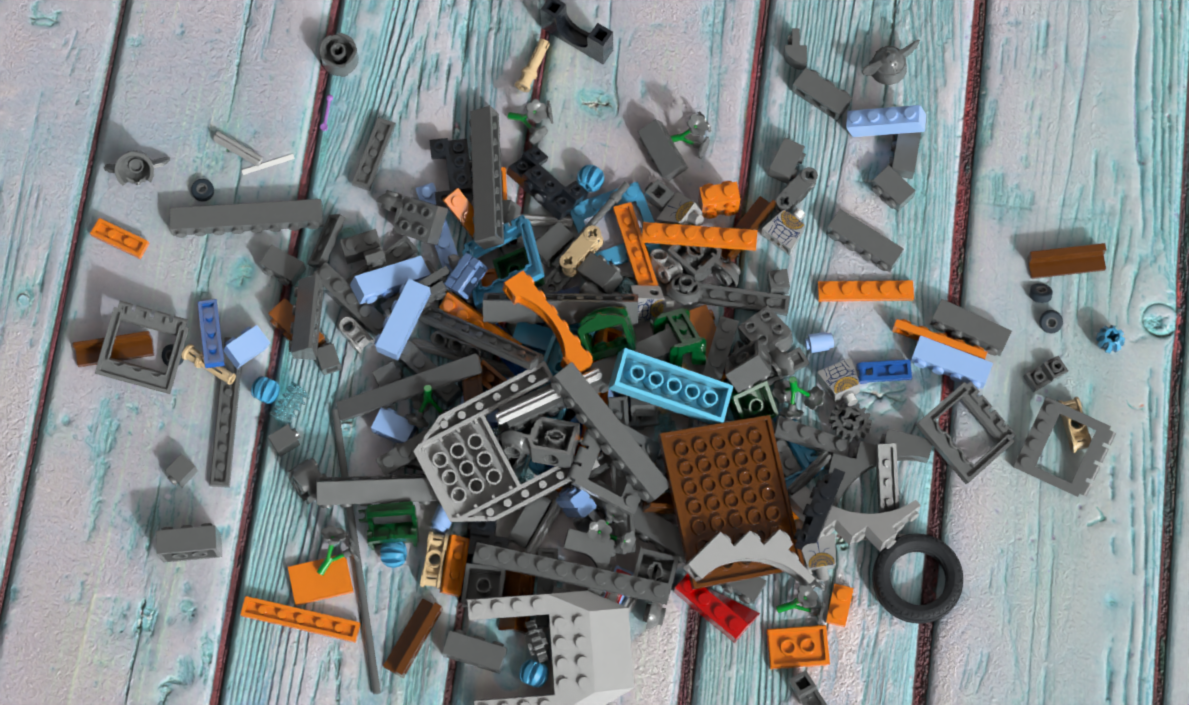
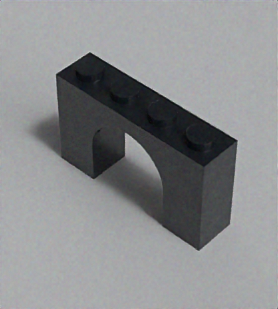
[541,0,613,64]

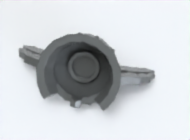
[862,39,920,85]
[103,150,170,186]

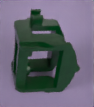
[576,306,637,362]
[650,308,706,368]
[358,502,419,550]

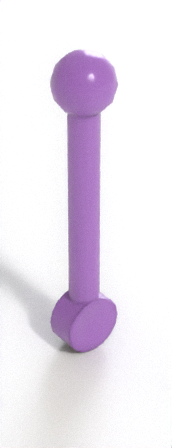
[320,94,333,131]

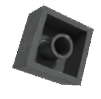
[461,563,507,608]

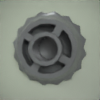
[666,274,703,305]

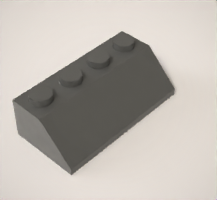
[289,274,324,360]

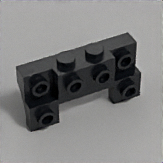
[429,138,473,211]
[506,145,589,221]
[794,468,845,550]
[467,520,509,557]

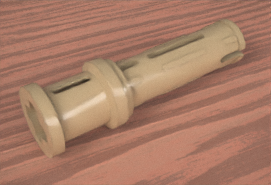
[515,39,550,92]
[182,344,236,385]

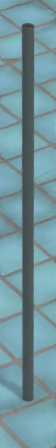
[331,409,381,695]

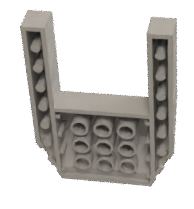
[413,361,600,522]
[467,591,634,705]

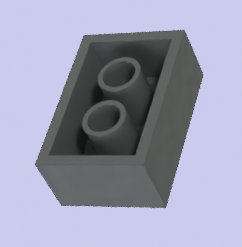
[156,523,222,563]

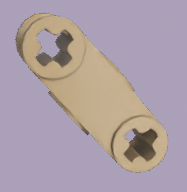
[560,225,604,277]
[1058,397,1092,453]
[420,531,449,589]

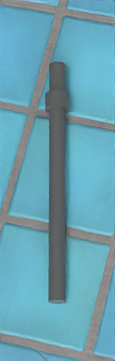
[552,181,630,269]

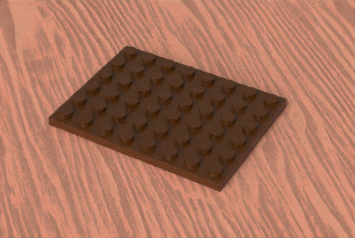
[658,415,805,590]

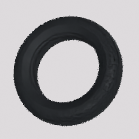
[872,533,964,624]

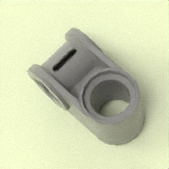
[650,249,683,283]
[339,317,374,354]

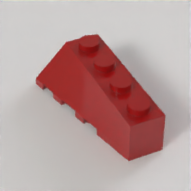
[674,573,760,643]

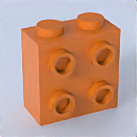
[698,181,740,219]

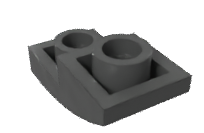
[1023,356,1068,392]

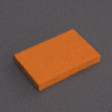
[288,556,354,606]
[766,625,830,670]

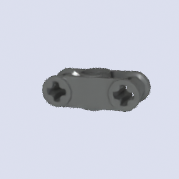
[775,167,818,214]

